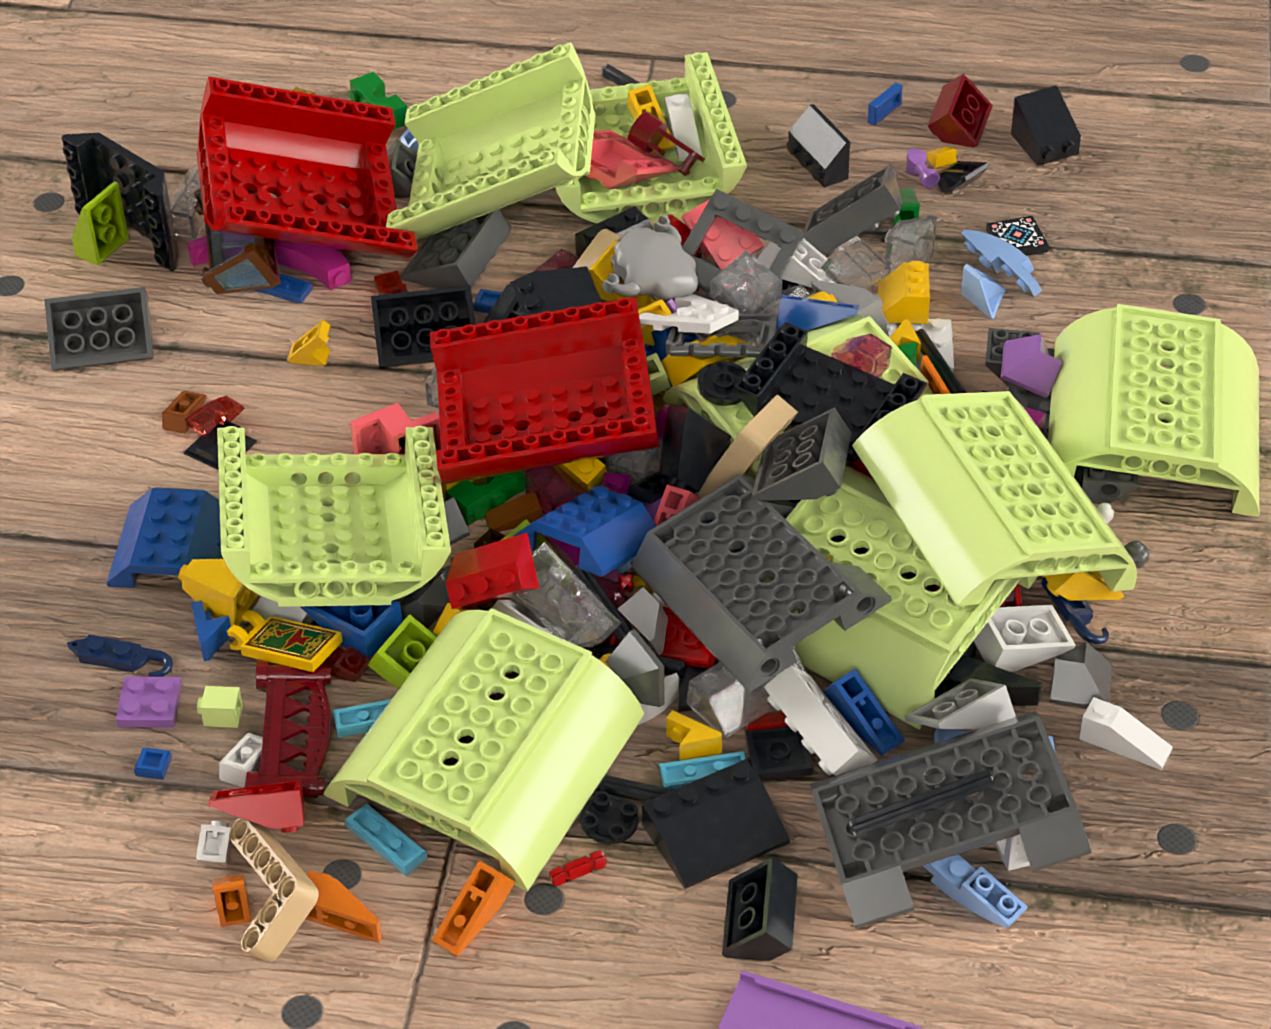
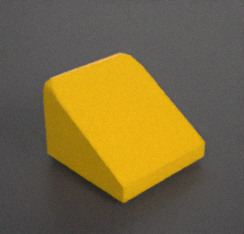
[926,147,957,169]

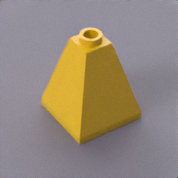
[178,559,259,626]

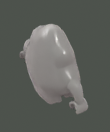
[602,215,698,300]

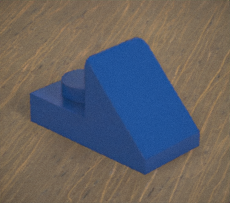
[191,600,231,661]

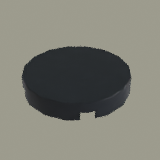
[697,361,746,406]

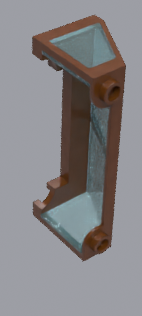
[193,188,281,295]

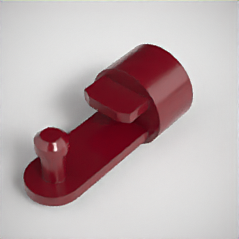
[628,111,705,176]

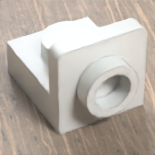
[196,821,232,865]

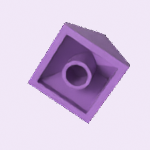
[1001,334,1063,398]

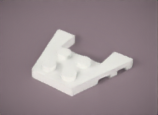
[639,294,739,333]

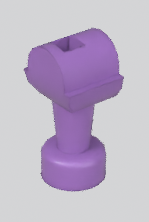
[906,148,940,189]

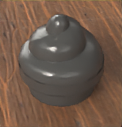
[1124,540,1149,568]

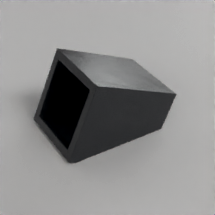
[1011,86,1081,166]
[659,404,732,492]

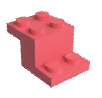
[682,191,764,271]
[350,403,441,454]

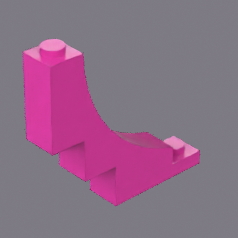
[187,231,351,290]

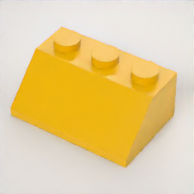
[878,261,930,324]
[661,335,755,386]

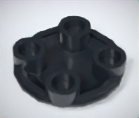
[580,791,639,844]

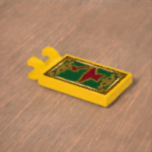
[227,610,343,672]

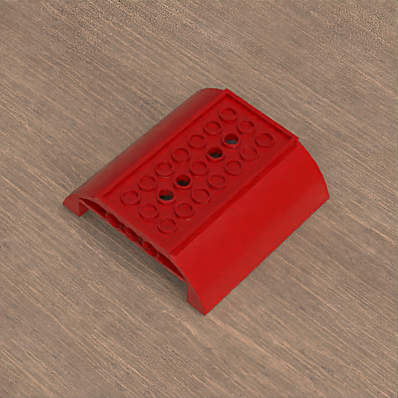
[196,76,418,259]
[430,297,660,484]

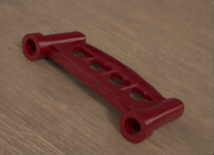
[246,661,331,798]

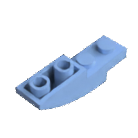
[961,229,1042,297]
[923,854,1028,928]

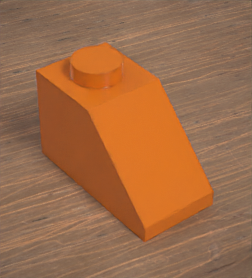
[212,874,251,927]

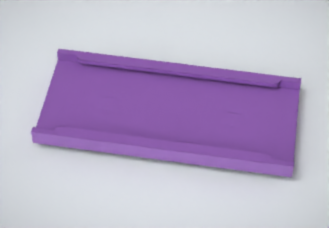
[718,970,922,1029]

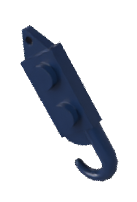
[1041,577,1109,644]
[67,634,173,677]

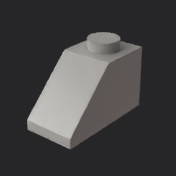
[618,588,668,655]

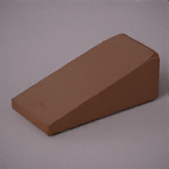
[162,391,207,434]
[484,492,542,532]

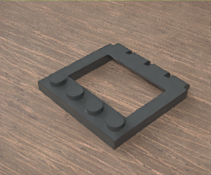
[682,189,804,314]
[666,314,778,358]

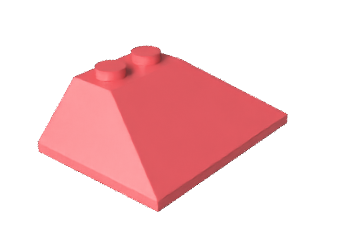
[585,130,679,189]

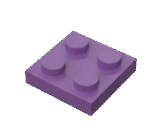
[116,676,182,728]

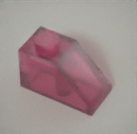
[831,333,892,377]

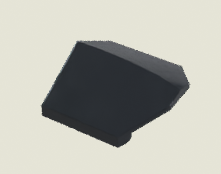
[938,161,989,194]

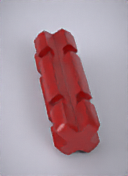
[618,573,634,594]
[549,850,607,886]

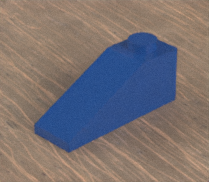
[777,295,859,331]
[823,669,905,756]

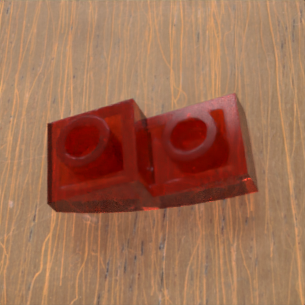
[374,270,408,295]
[185,395,245,436]
[321,647,371,682]

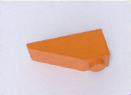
[432,860,515,956]
[305,870,381,943]

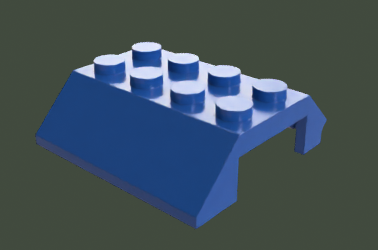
[513,486,656,577]
[107,488,223,588]

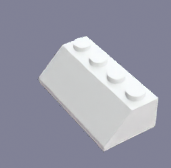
[764,666,878,776]

